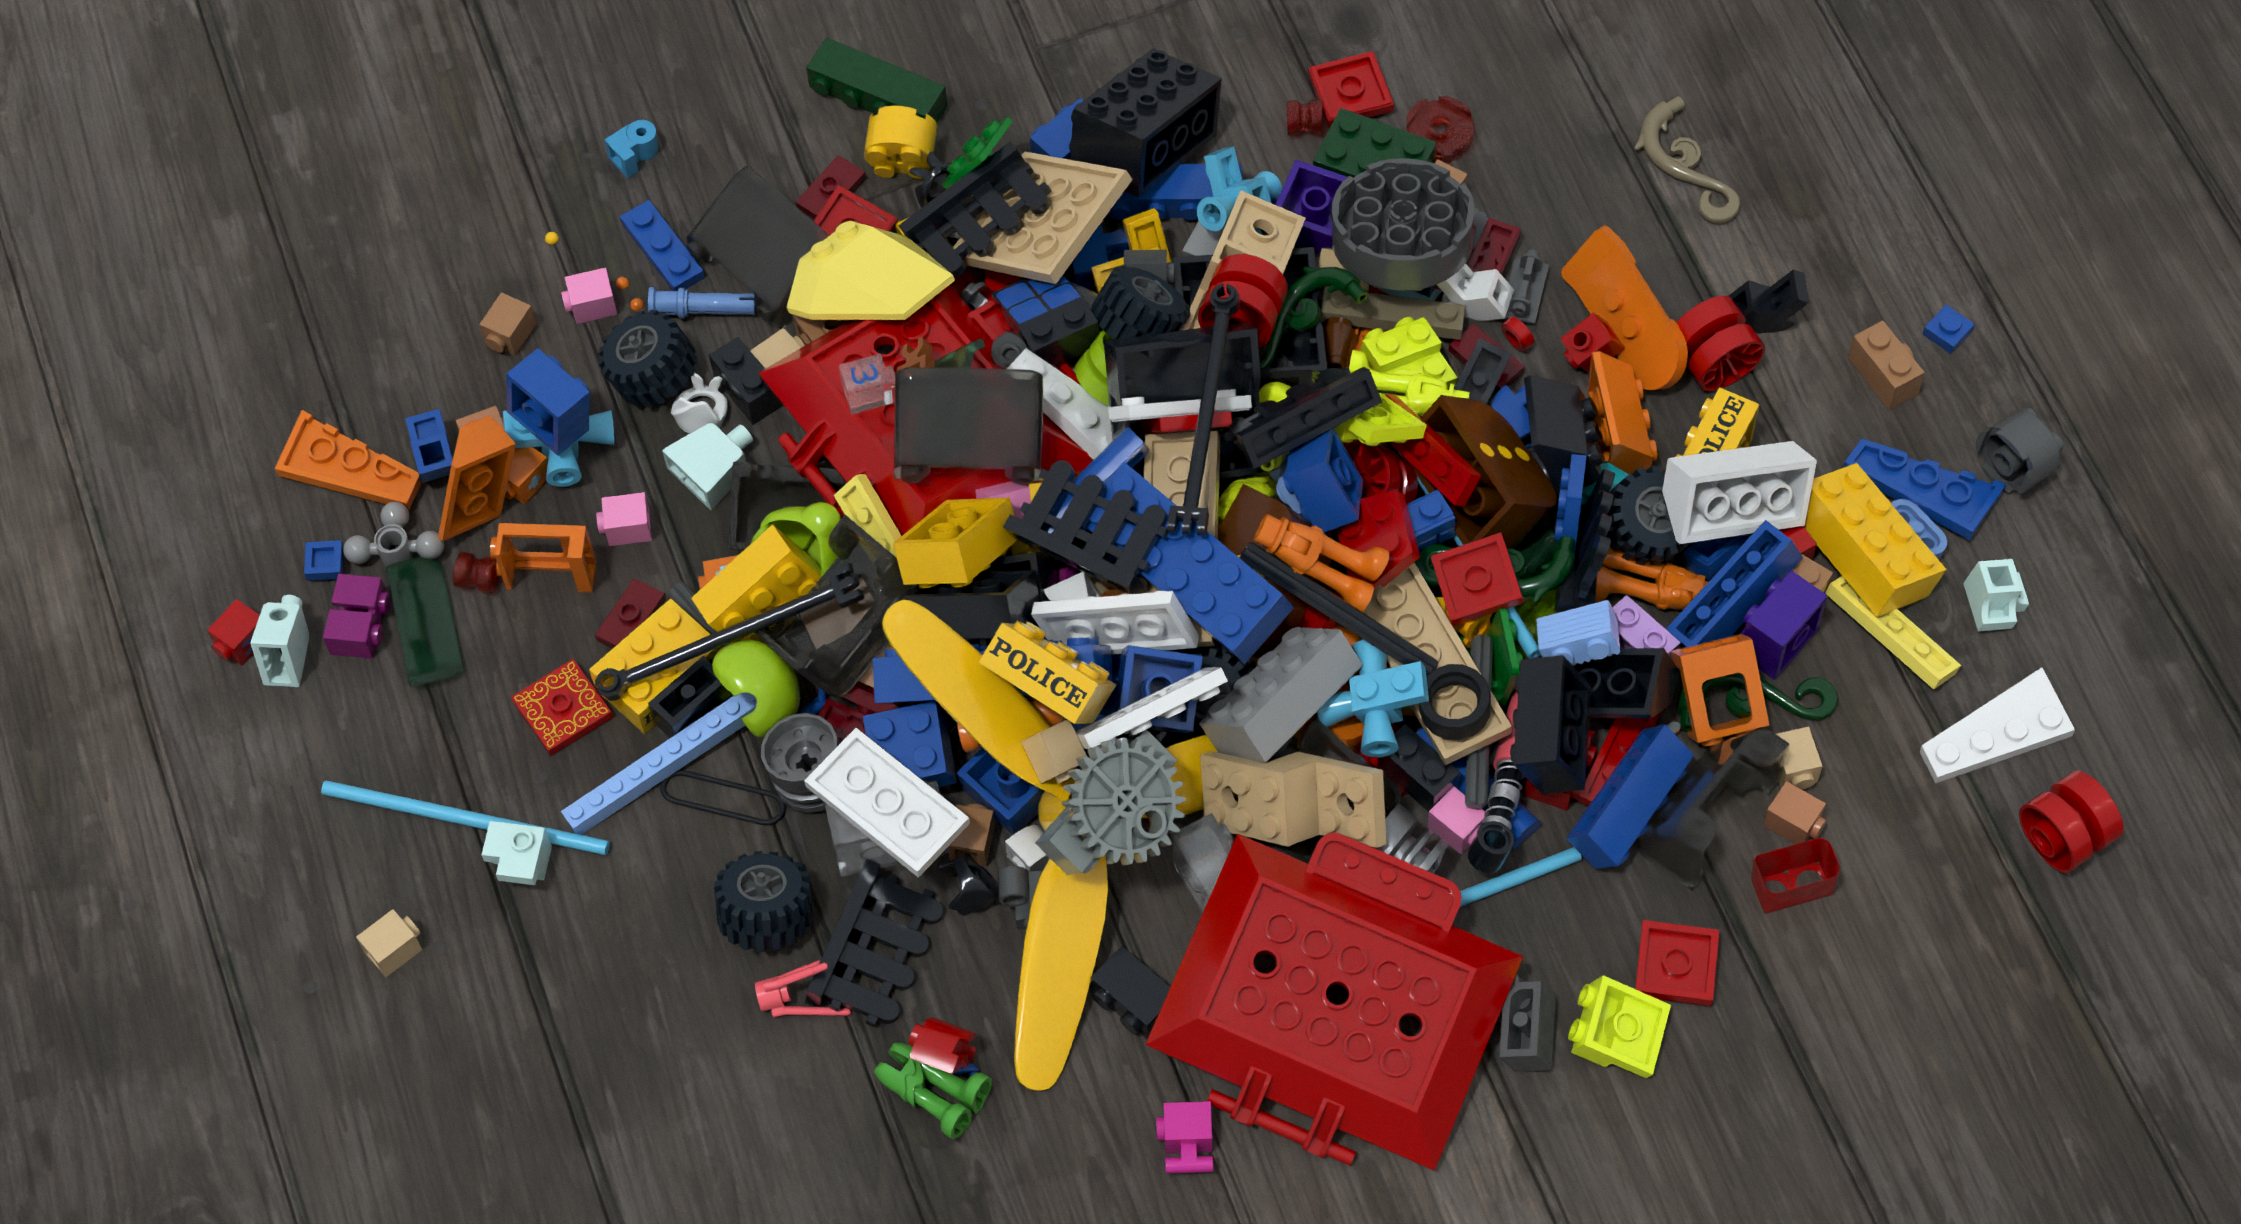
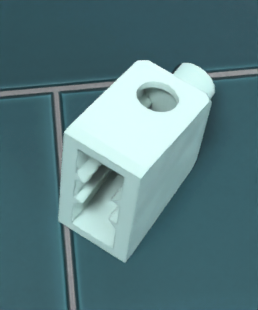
[662,423,753,510]
[250,595,309,687]

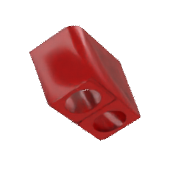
[1751,838,1840,914]

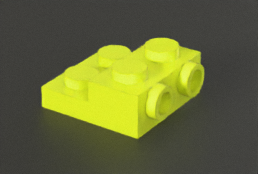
[1360,317,1458,396]
[1334,393,1427,446]
[1568,975,1671,1078]

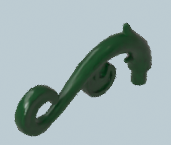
[1259,267,1368,369]
[1414,536,1575,603]
[1677,673,1838,732]

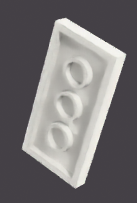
[1031,591,1199,654]
[1075,667,1228,749]
[804,728,970,878]

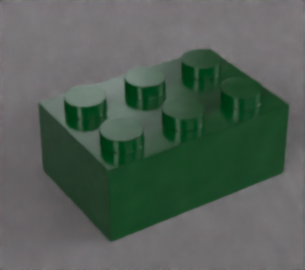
[1313,108,1436,178]

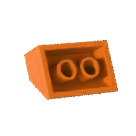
[1587,351,1657,474]
[438,415,516,542]

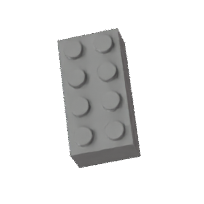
[1199,627,1363,763]

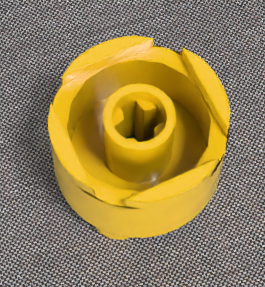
[864,106,938,179]

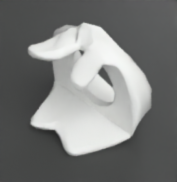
[671,372,728,433]

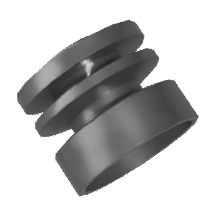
[761,713,840,813]
[1373,804,1449,874]

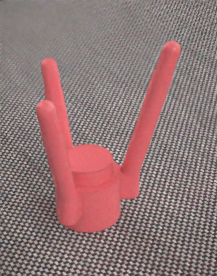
[755,960,851,1018]

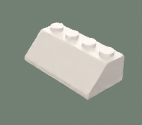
[1662,441,1817,544]

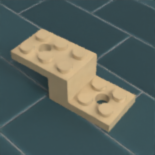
[1181,190,1306,330]
[1200,751,1387,848]

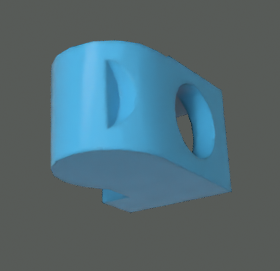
[604,120,659,179]

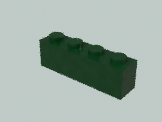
[806,37,948,123]

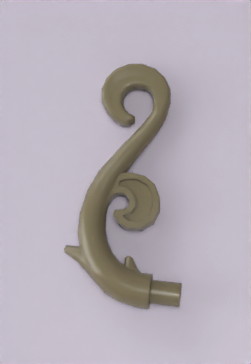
[1634,96,1740,224]

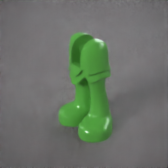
[874,1042,992,1140]

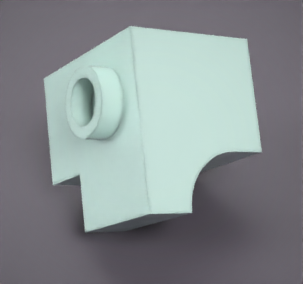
[1963,559,2029,631]
[481,821,552,885]

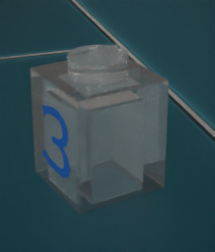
[839,354,897,414]

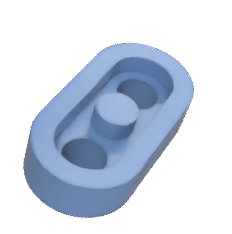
[1891,499,1947,560]

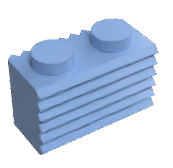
[1536,600,1620,666]

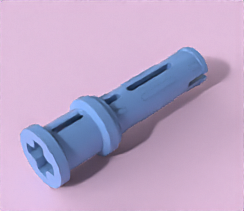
[648,287,756,319]

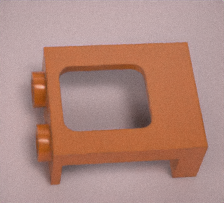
[490,523,597,593]
[1671,634,1770,746]

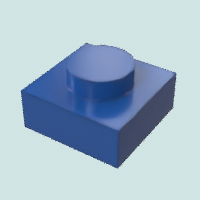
[1923,304,1975,354]
[304,540,344,581]

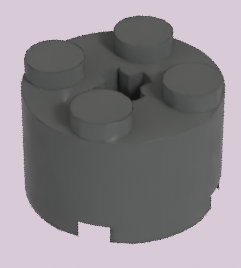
[1976,407,2064,494]

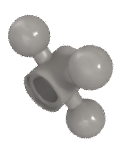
[343,502,445,570]

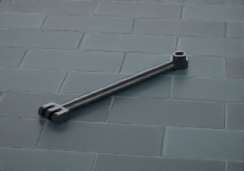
[1167,284,1240,536]
[595,564,865,701]

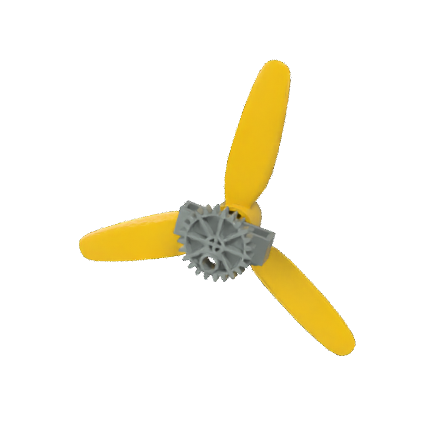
[882,600,1331,1091]

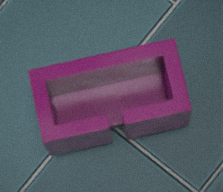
[323,574,391,659]

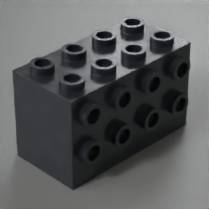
[1069,48,1222,198]

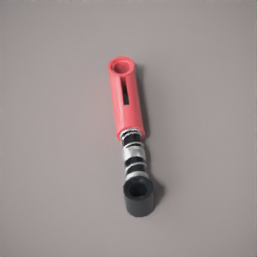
[1468,657,1540,873]

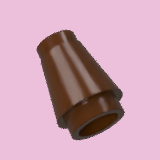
[1323,317,1356,370]

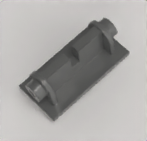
[1505,249,1549,324]

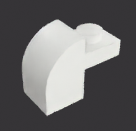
[1437,264,1514,321]

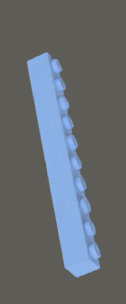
[561,692,757,835]

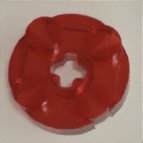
[1406,96,1474,164]

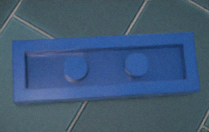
[619,200,705,291]

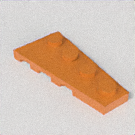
[275,410,422,510]

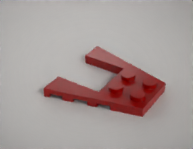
[1297,490,1420,629]

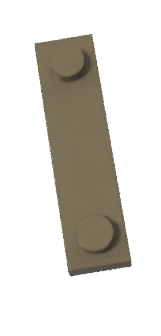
[1320,287,1465,340]

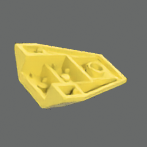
[787,221,955,320]

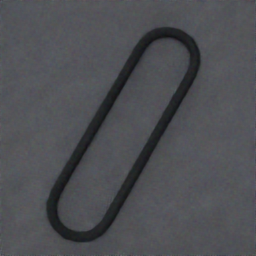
[660,770,786,825]

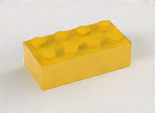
[1803,463,1947,617]

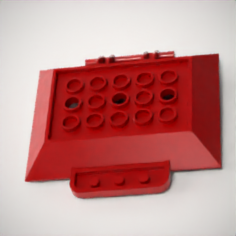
[759,285,1093,541]
[1145,833,1523,1171]

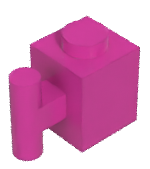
[1156,1101,1213,1174]

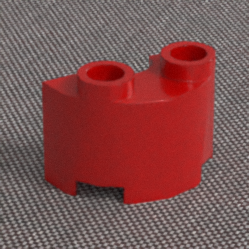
[908,1017,977,1074]

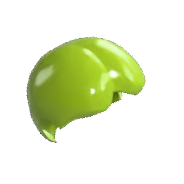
[751,502,848,584]
[712,640,800,740]

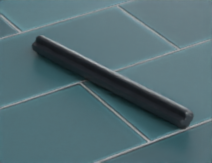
[1240,542,1438,676]

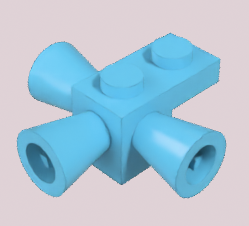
[1197,146,1282,235]
[503,410,614,487]
[1317,640,1429,757]

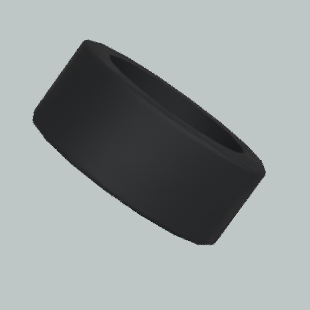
[1419,664,1491,740]

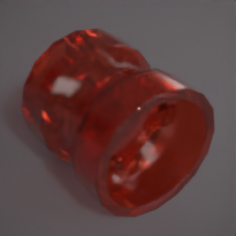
[1287,99,1322,135]
[453,552,499,593]

